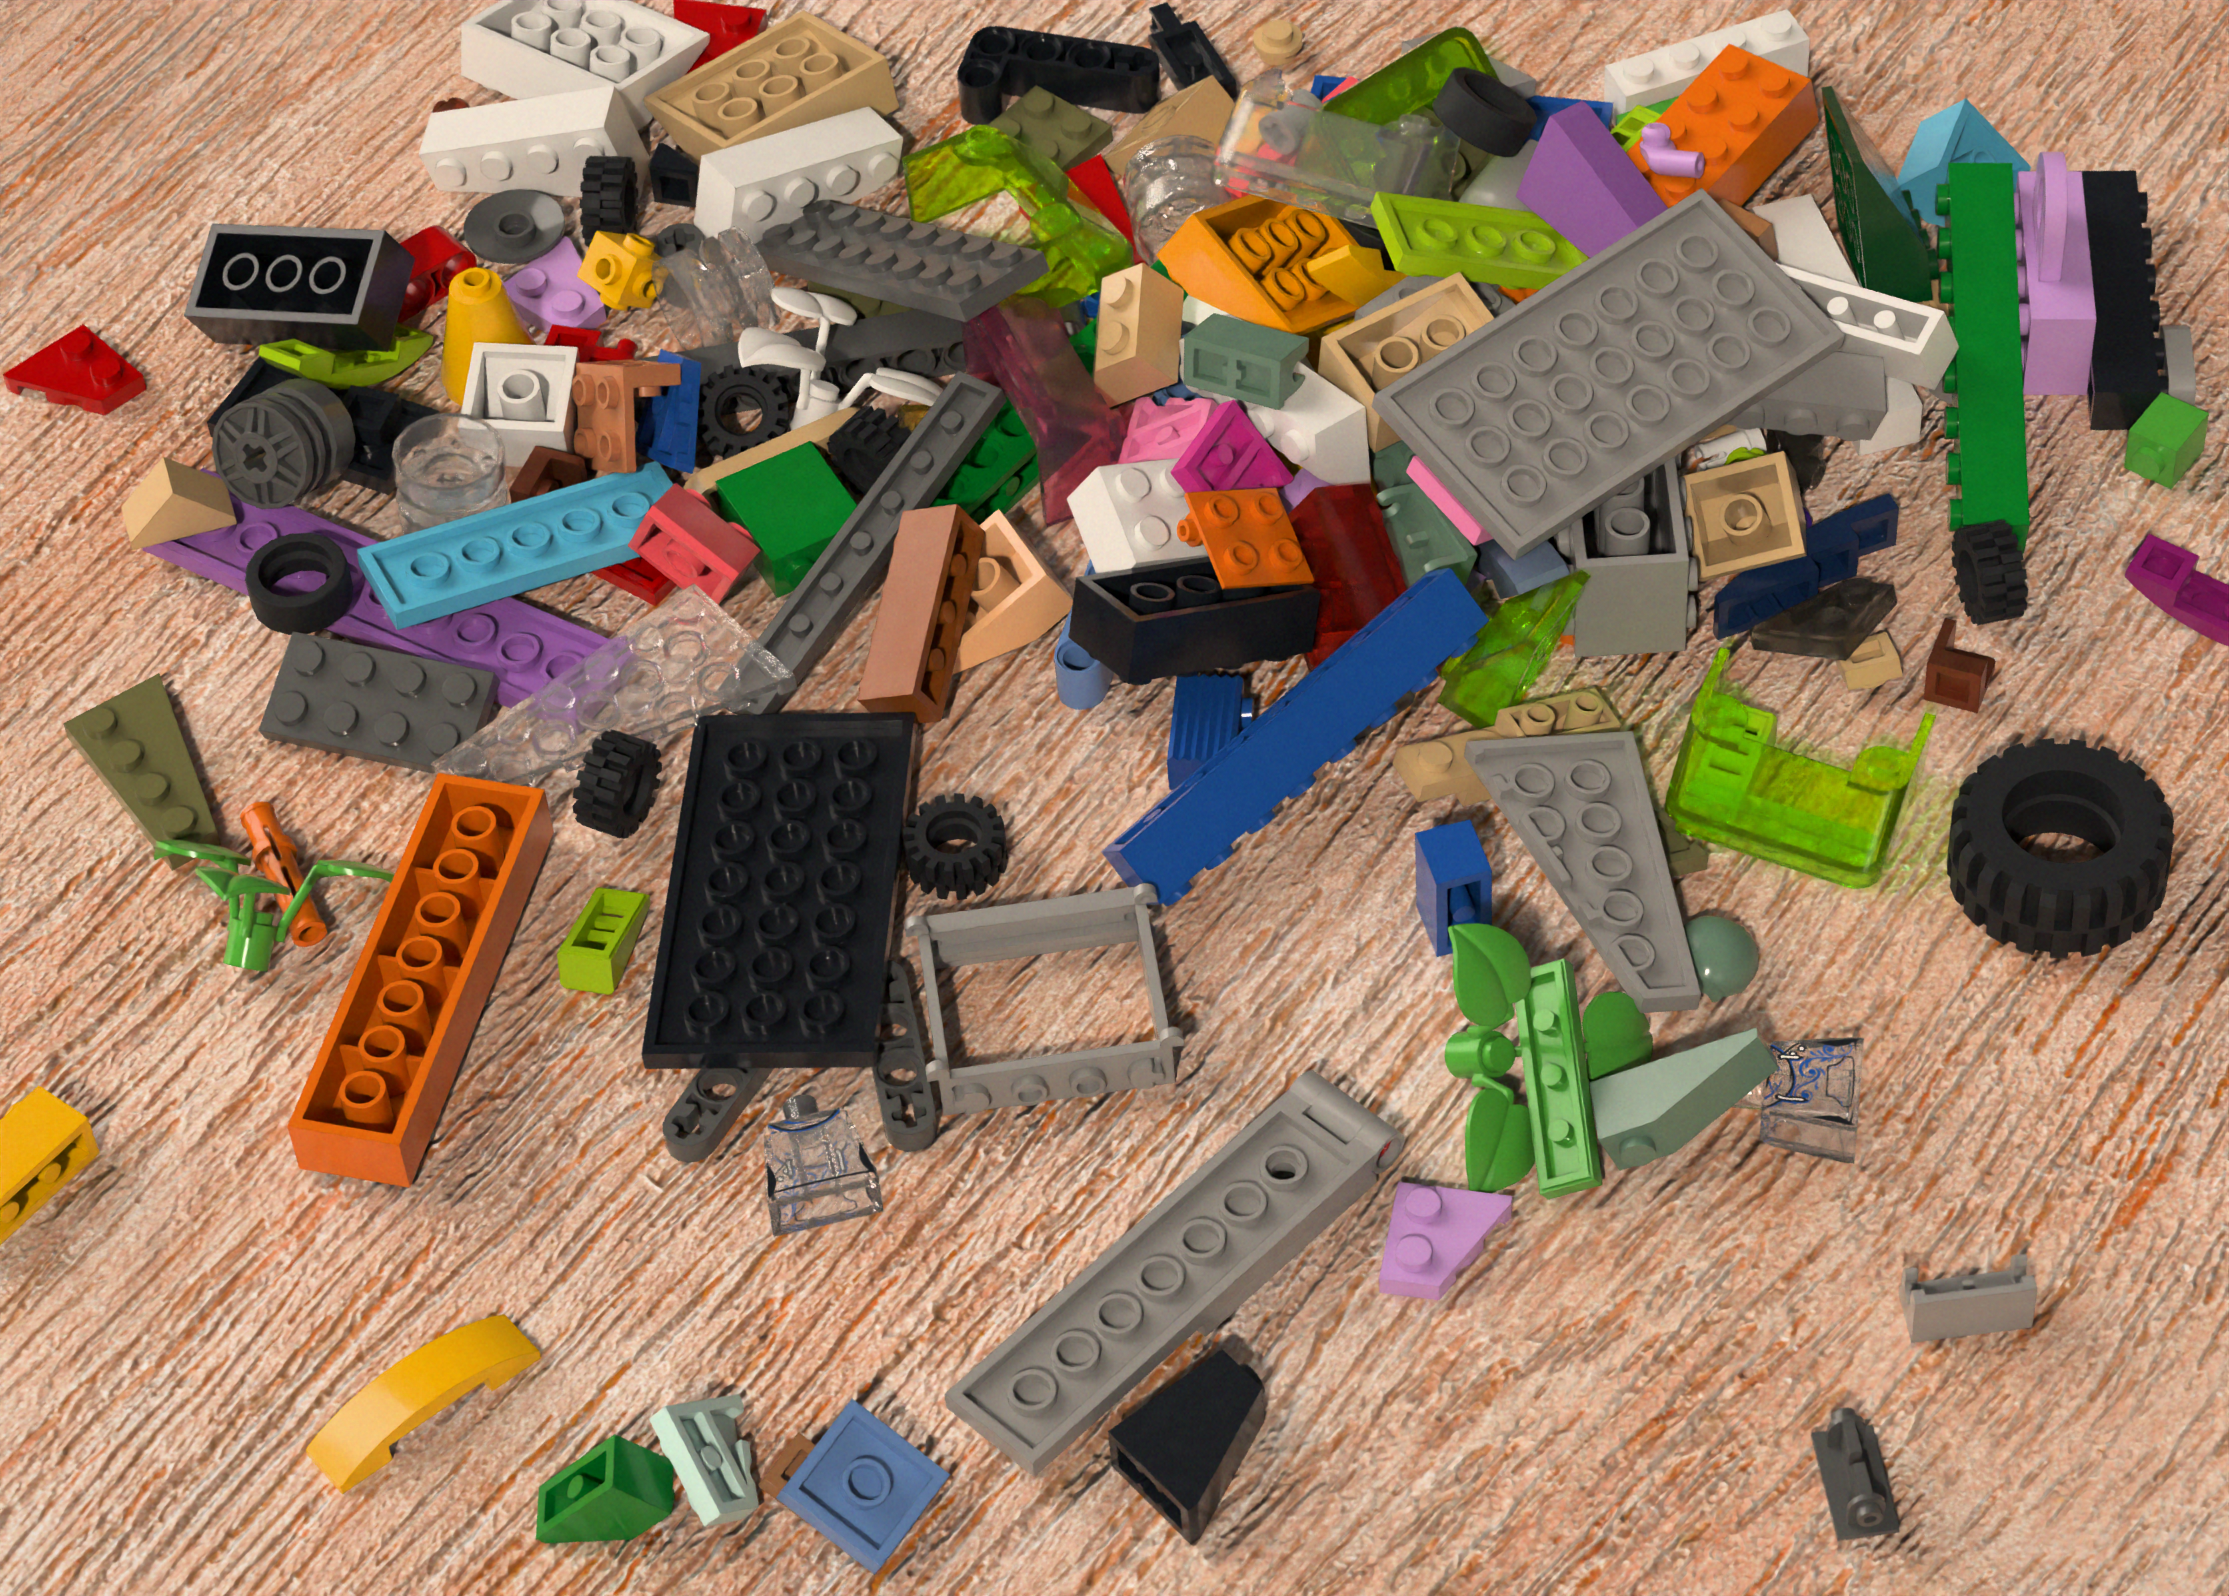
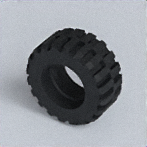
[1947,738,2175,959]

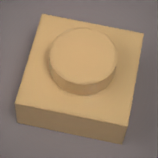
[1833,632,1903,691]

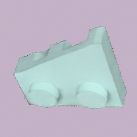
[649,1394,759,1527]

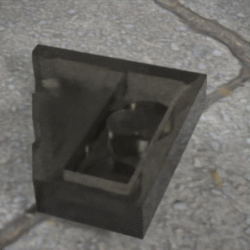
[1749,578,1897,661]

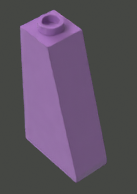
[1515,100,1668,258]

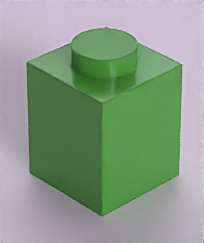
[2124,392,2209,489]

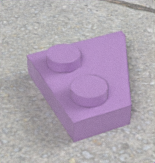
[503,235,607,334]
[1379,1182,1512,1300]

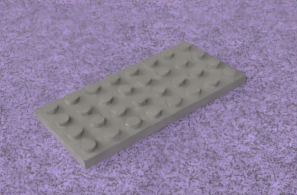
[1371,188,1846,561]

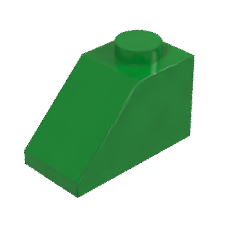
[536,1434,675,1544]

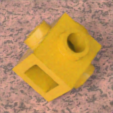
[577,231,670,311]

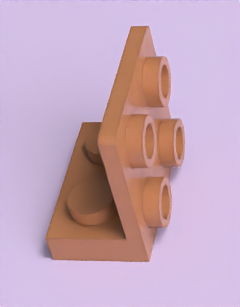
[572,359,681,474]

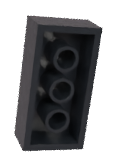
[184,224,415,352]
[1069,556,1321,685]

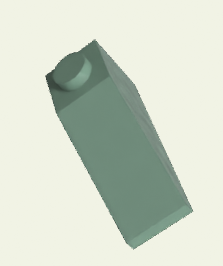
[1589,1027,1778,1171]

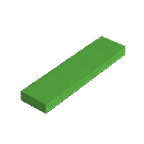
[1515,958,1603,1200]

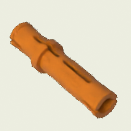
[240,801,327,947]

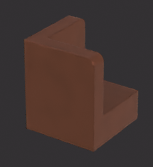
[1924,618,1996,713]

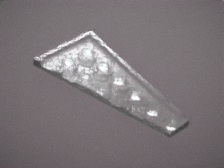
[431,583,798,787]

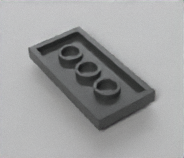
[259,631,500,777]

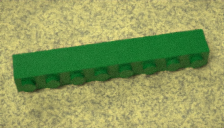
[1935,163,2030,553]

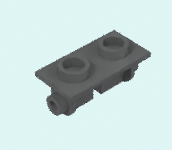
[1811,1408,1900,1541]

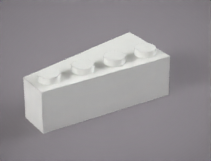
[694,106,903,271]

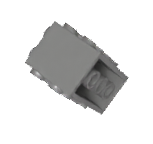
[1552,453,1698,657]

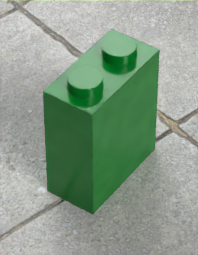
[715,441,857,598]

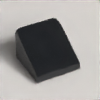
[649,143,700,208]

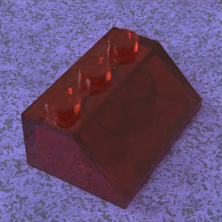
[1287,483,1407,673]

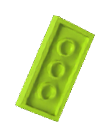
[1370,191,1589,290]

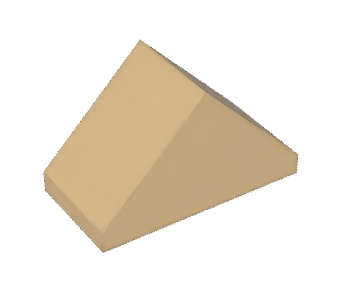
[121,457,237,551]

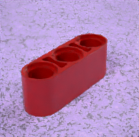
[397,225,477,323]

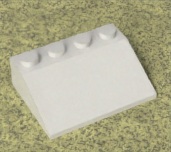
[461,0,710,130]

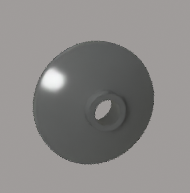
[463,189,565,264]

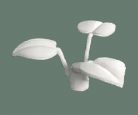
[738,287,943,431]

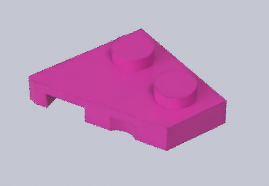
[1170,400,1294,493]

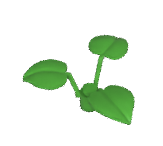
[154,840,395,972]
[1445,923,1653,1193]

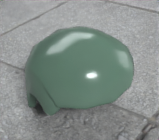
[1683,916,1759,1002]

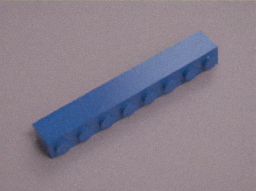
[1101,568,1490,906]

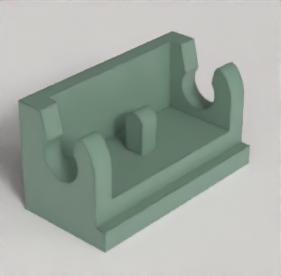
[1184,313,1309,410]
[1361,483,1478,592]

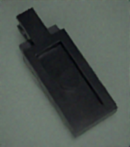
[1148,2,1237,99]

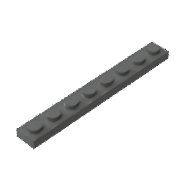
[716,370,1007,715]

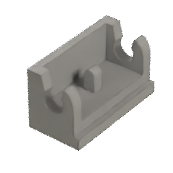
[1899,1254,2037,1343]

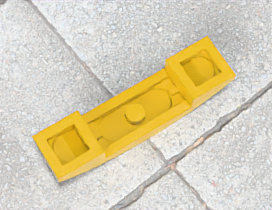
[1307,245,1409,307]
[306,1314,541,1494]

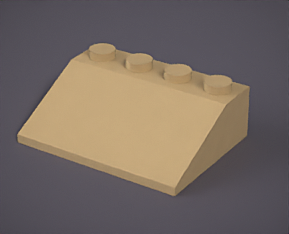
[643,10,899,169]

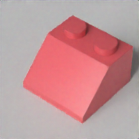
[628,483,761,613]

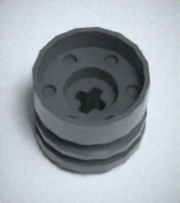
[212,378,356,509]

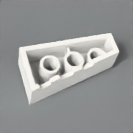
[419,85,650,200]

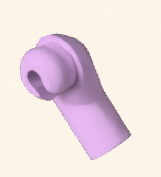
[1639,123,1705,178]

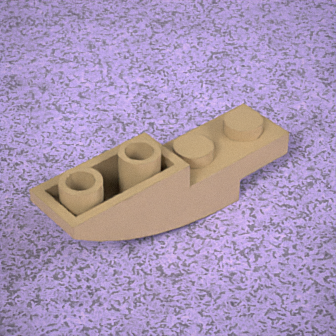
[1393,688,1622,807]

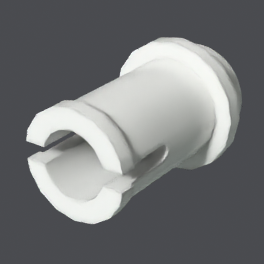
[1694,427,1767,471]

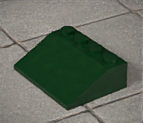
[1821,86,1939,303]

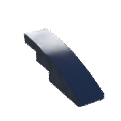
[1713,493,1899,640]

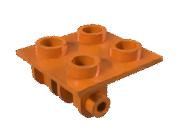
[1177,488,1314,589]

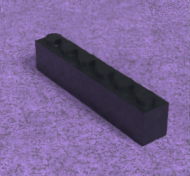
[2082,171,2168,430]

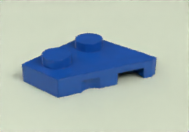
[635,349,701,474]

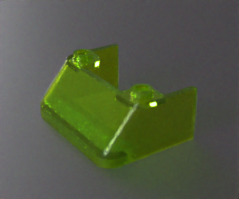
[902,125,1135,330]
[1664,647,1936,889]

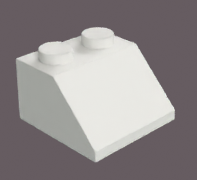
[458,342,579,467]

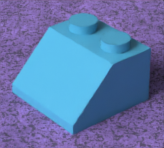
[1897,99,2031,227]

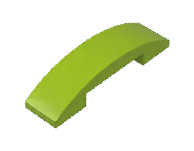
[259,322,433,389]

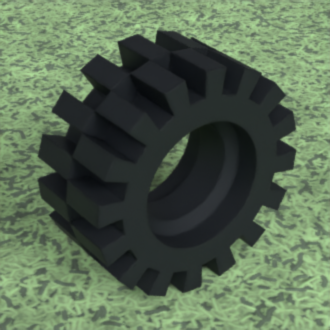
[580,156,639,248]
[697,364,789,460]
[828,406,912,496]
[1952,520,2028,626]
[573,729,662,839]
[903,793,1008,900]

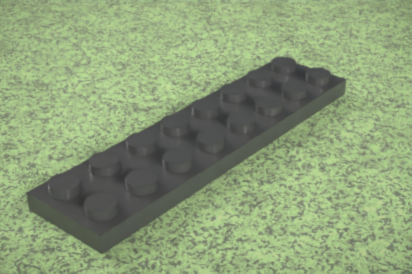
[748,199,1050,322]

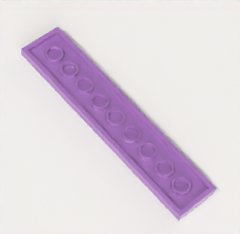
[142,468,641,738]

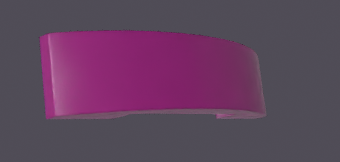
[2125,534,2229,646]

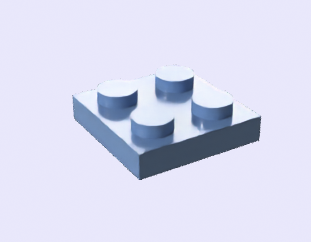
[776,1399,950,1575]

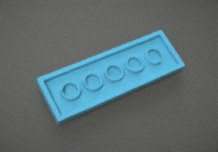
[357,461,673,630]

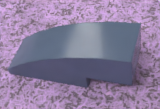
[1469,539,1570,599]

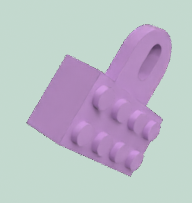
[2014,152,2096,395]

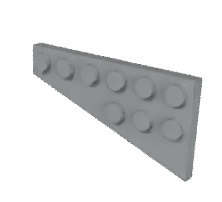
[1464,731,1701,1013]

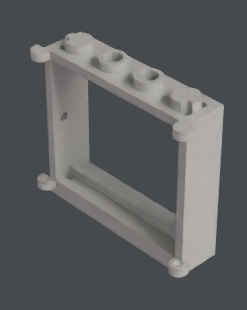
[904,883,1184,1116]

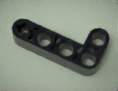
[957,26,1162,126]

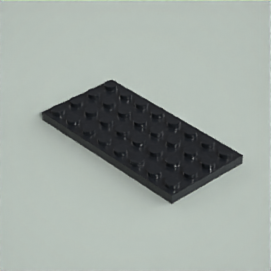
[641,712,918,1069]

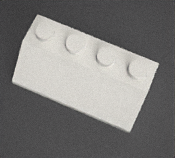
[1179,314,1371,498]

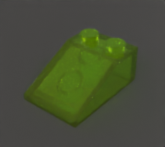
[1437,570,1591,729]

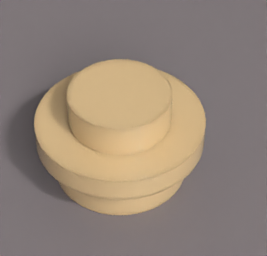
[1253,20,1303,65]

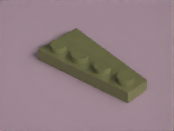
[63,673,221,871]

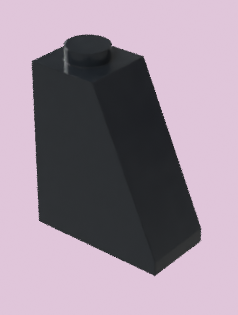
[1108,1349,1265,1545]

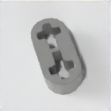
[2159,325,2196,406]

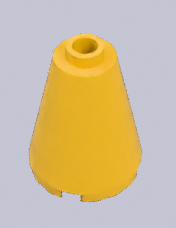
[440,268,537,407]

